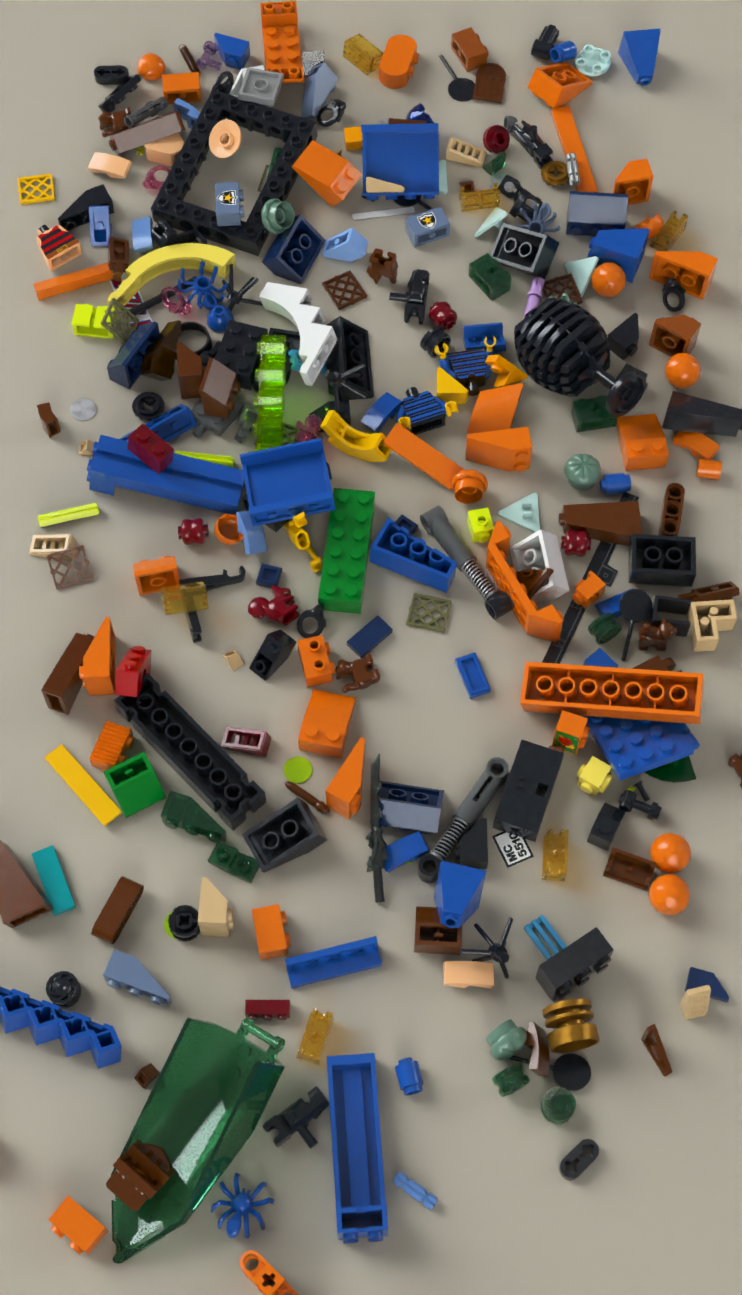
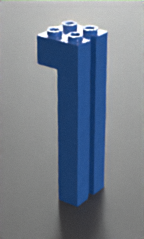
[87,435,245,515]
[327,1053,388,1244]

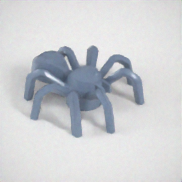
[517,203,561,235]

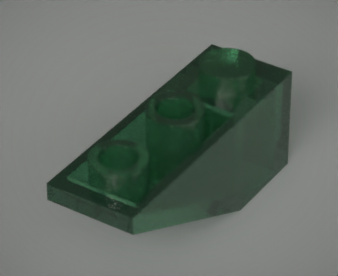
[160,791,227,843]

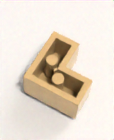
[687,599,737,652]

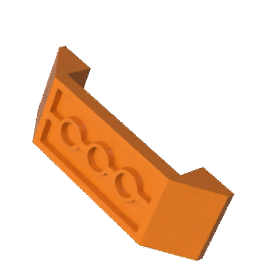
[260,1,304,84]
[486,520,564,642]

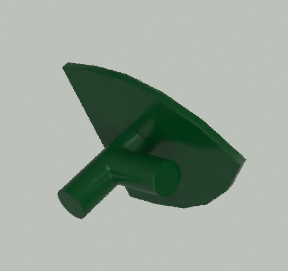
[645,756,696,783]

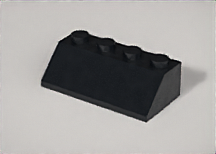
[326,316,374,400]

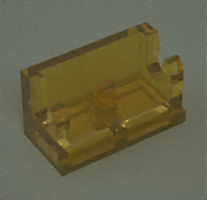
[343,34,383,76]
[459,183,500,211]
[649,211,688,251]
[161,581,208,615]
[542,829,569,881]
[297,1009,334,1065]

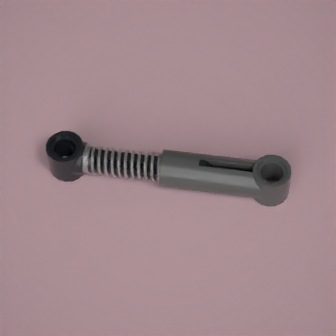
[420,506,514,620]
[418,757,508,883]

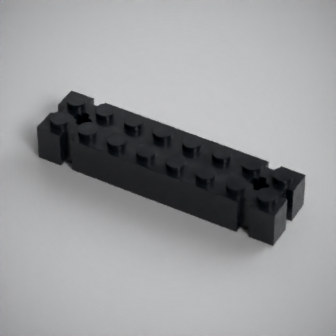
[114,673,266,831]

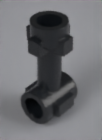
[618,790,662,820]

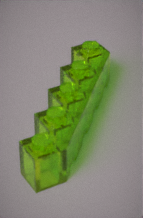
[252,335,287,452]

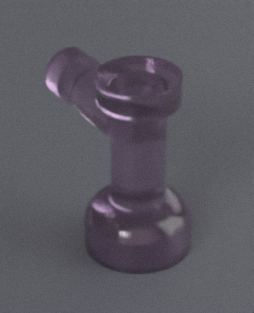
[196,41,222,70]

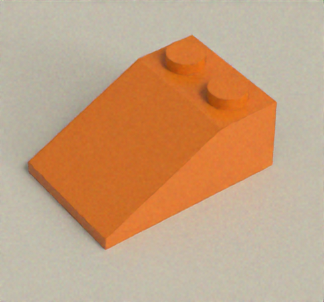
[527,62,593,108]
[291,140,362,207]
[649,251,718,300]
[615,414,669,471]
[465,426,533,472]
[79,617,116,696]
[298,689,356,758]
[325,737,365,820]

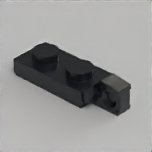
[98,74,142,113]

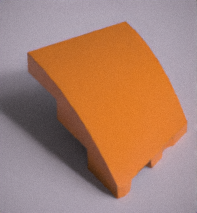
[467,383,524,433]

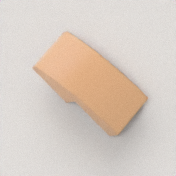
[88,152,132,179]
[443,961,494,989]

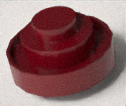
[483,125,510,154]

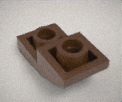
[525,1022,550,1077]

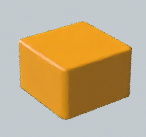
[344,126,362,151]

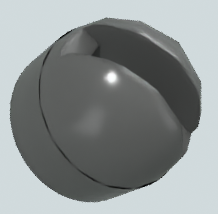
[503,116,518,131]

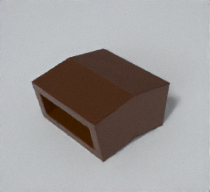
[37,402,61,438]

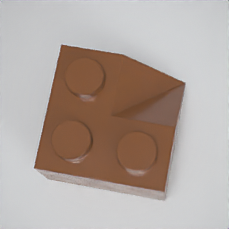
[649,314,701,357]

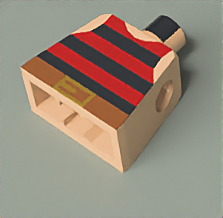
[36,225,82,271]

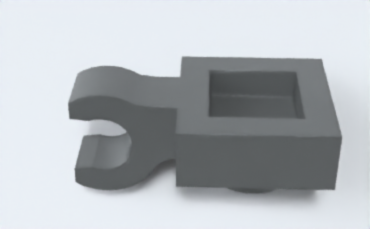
[234,404,263,443]

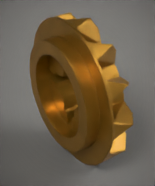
[541,161,569,188]

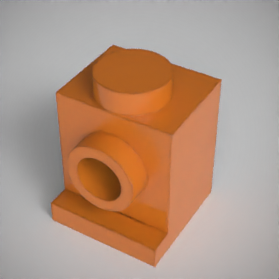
[572,571,606,609]

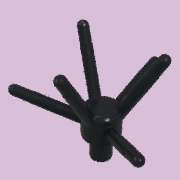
[222,264,263,311]
[323,364,367,413]
[460,917,513,979]

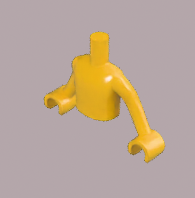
[284,512,323,573]

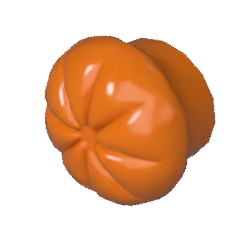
[451,469,488,504]

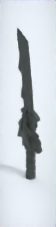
[366,754,389,903]

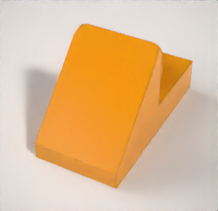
[485,355,528,387]

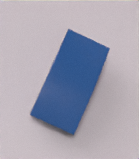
[360,392,402,433]
[384,831,430,873]

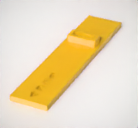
[44,744,122,827]

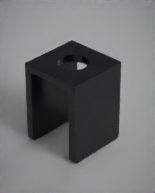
[650,595,692,637]

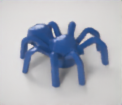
[178,261,228,310]
[210,1173,275,1239]

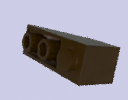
[141,320,181,381]

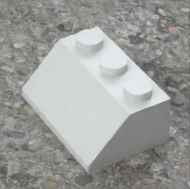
[510,530,569,602]

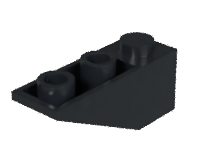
[58,184,115,231]

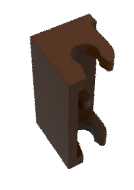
[603,847,656,891]

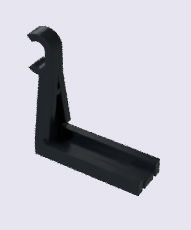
[179,566,245,643]

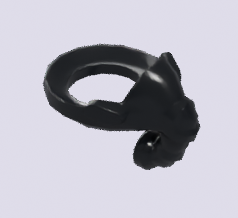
[316,99,346,127]
[662,277,686,312]
[297,603,326,638]

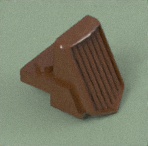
[106,1139,175,1211]

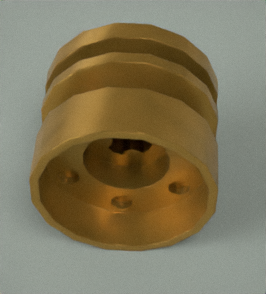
[542,998,600,1053]

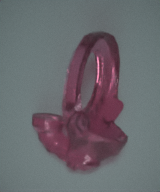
[142,165,170,191]
[160,286,192,315]

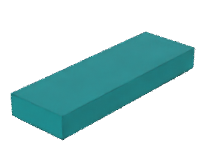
[31,845,76,917]

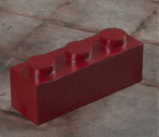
[245,1000,290,1020]

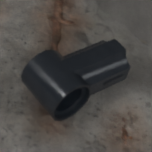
[531,24,559,61]

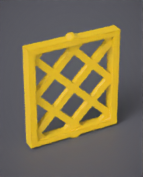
[18,173,55,204]

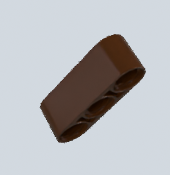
[658,483,685,536]
[91,876,144,945]

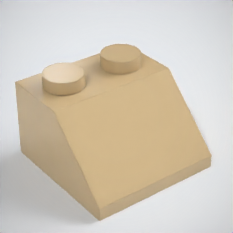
[198,877,235,937]

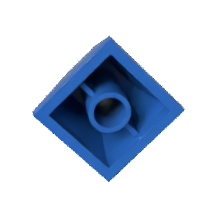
[618,28,661,86]
[434,861,486,928]

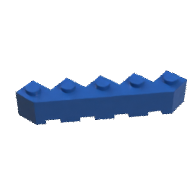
[0,987,122,1069]

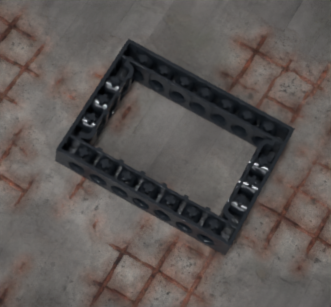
[151,89,318,256]

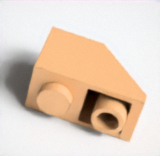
[144,132,185,167]

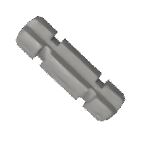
[566,153,580,187]

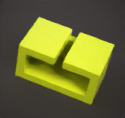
[72,304,117,339]

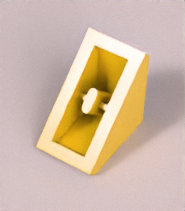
[436,367,469,404]

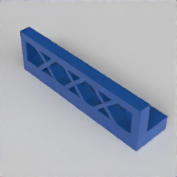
[120,404,197,443]
[285,936,382,989]

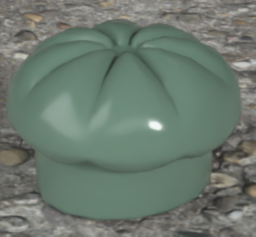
[261,198,295,234]
[564,454,601,491]
[486,1019,527,1060]

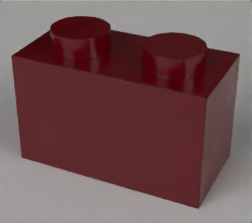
[127,423,174,474]

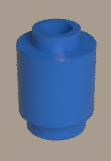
[550,41,577,63]
[600,473,631,495]
[395,1057,424,1096]

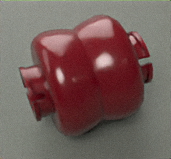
[429,301,458,330]
[178,518,209,545]
[560,530,591,556]

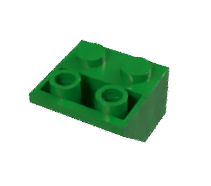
[103,752,166,818]

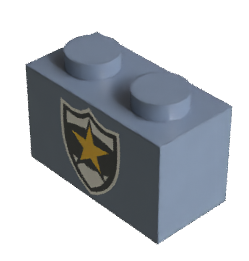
[215,182,244,226]
[405,207,450,248]

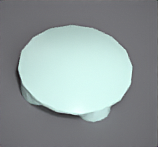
[575,44,611,76]

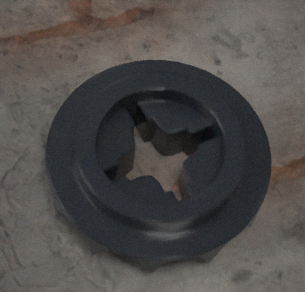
[132,392,165,421]

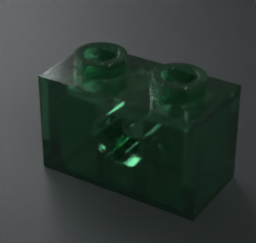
[468,253,512,301]
[571,396,618,433]

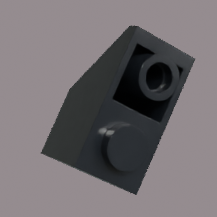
[249,629,297,681]

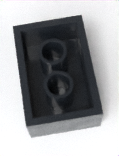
[215,320,268,390]
[629,534,696,587]
[536,927,614,1001]

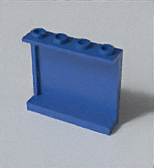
[361,123,439,200]
[240,438,336,527]

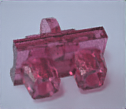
[295,415,324,442]

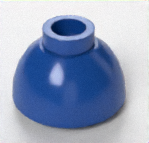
[207,305,234,332]

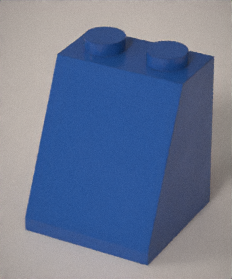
[587,228,649,283]

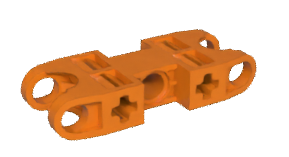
[239,1250,299,1295]

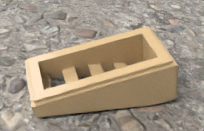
[446,137,487,167]
[366,177,405,193]
[29,534,77,559]
[679,985,711,1020]

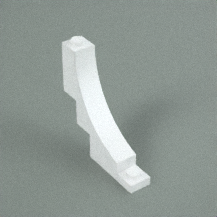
[259,282,338,386]

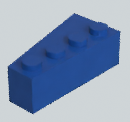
[370,517,457,593]

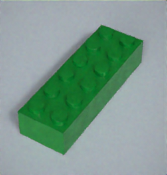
[318,488,375,614]

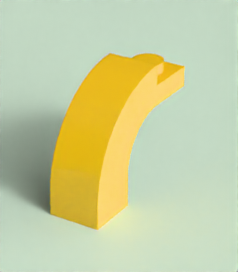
[320,410,391,462]

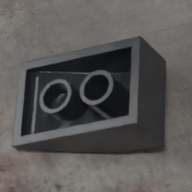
[489,223,559,279]
[242,798,328,873]

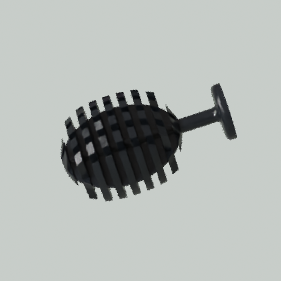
[514,298,646,417]

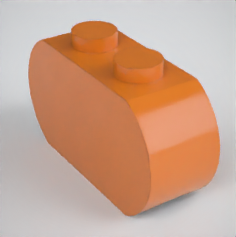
[379,35,419,89]

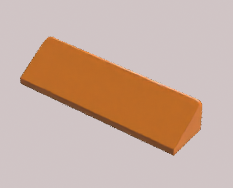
[33,262,113,301]
[382,423,464,490]

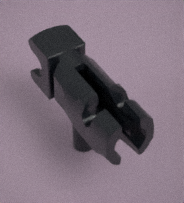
[512,120,553,169]
[389,269,430,325]
[262,1086,329,1149]

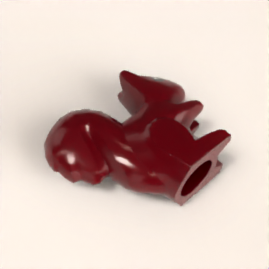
[248,585,300,625]

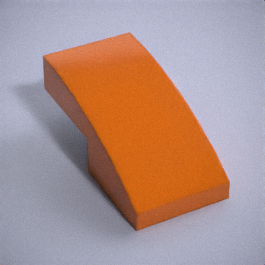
[672,431,720,460]

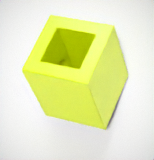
[467,507,494,543]

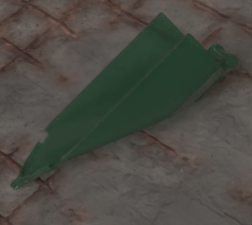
[111,1018,285,1264]

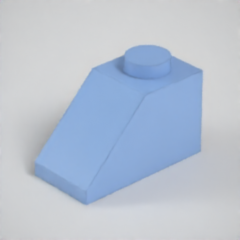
[322,228,368,262]

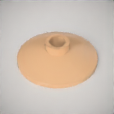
[209,120,242,159]

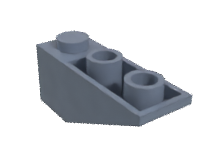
[301,62,339,120]
[103,949,172,1006]

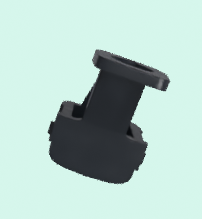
[498,175,543,222]
[151,219,207,248]

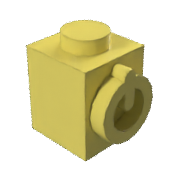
[576,756,613,796]

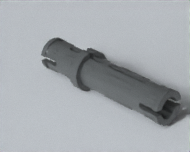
[124,97,168,128]

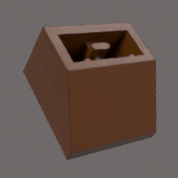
[414,906,462,955]

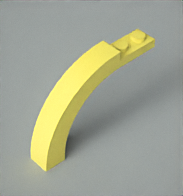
[107,243,236,315]

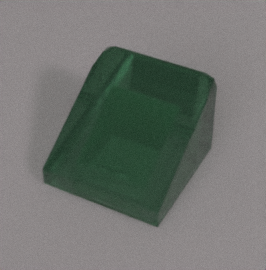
[483,152,506,176]

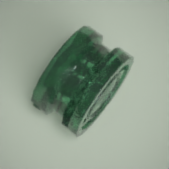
[588,612,622,645]
[492,1063,530,1097]
[541,1087,576,1124]

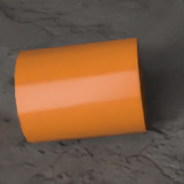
[696,459,722,480]

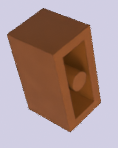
[451,27,489,72]

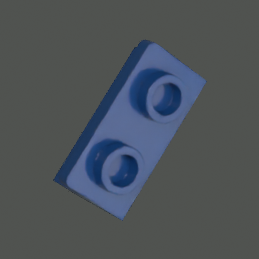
[463,322,506,354]

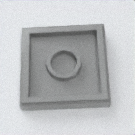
[238,67,284,106]

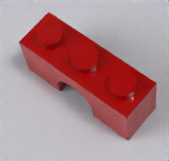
[115,646,152,697]

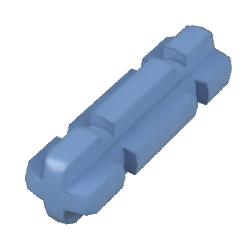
[393,1171,438,1210]

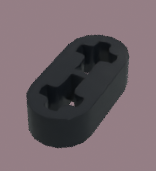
[94,65,129,85]
[559,1139,599,1180]

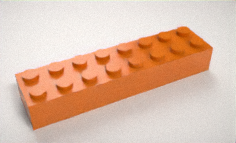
[520,662,705,724]

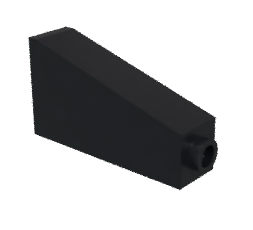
[662,391,742,437]

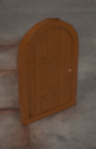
[472,63,506,104]

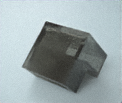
[301,50,325,76]

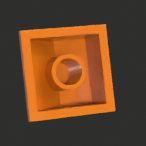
[613,159,654,205]
[133,556,180,596]

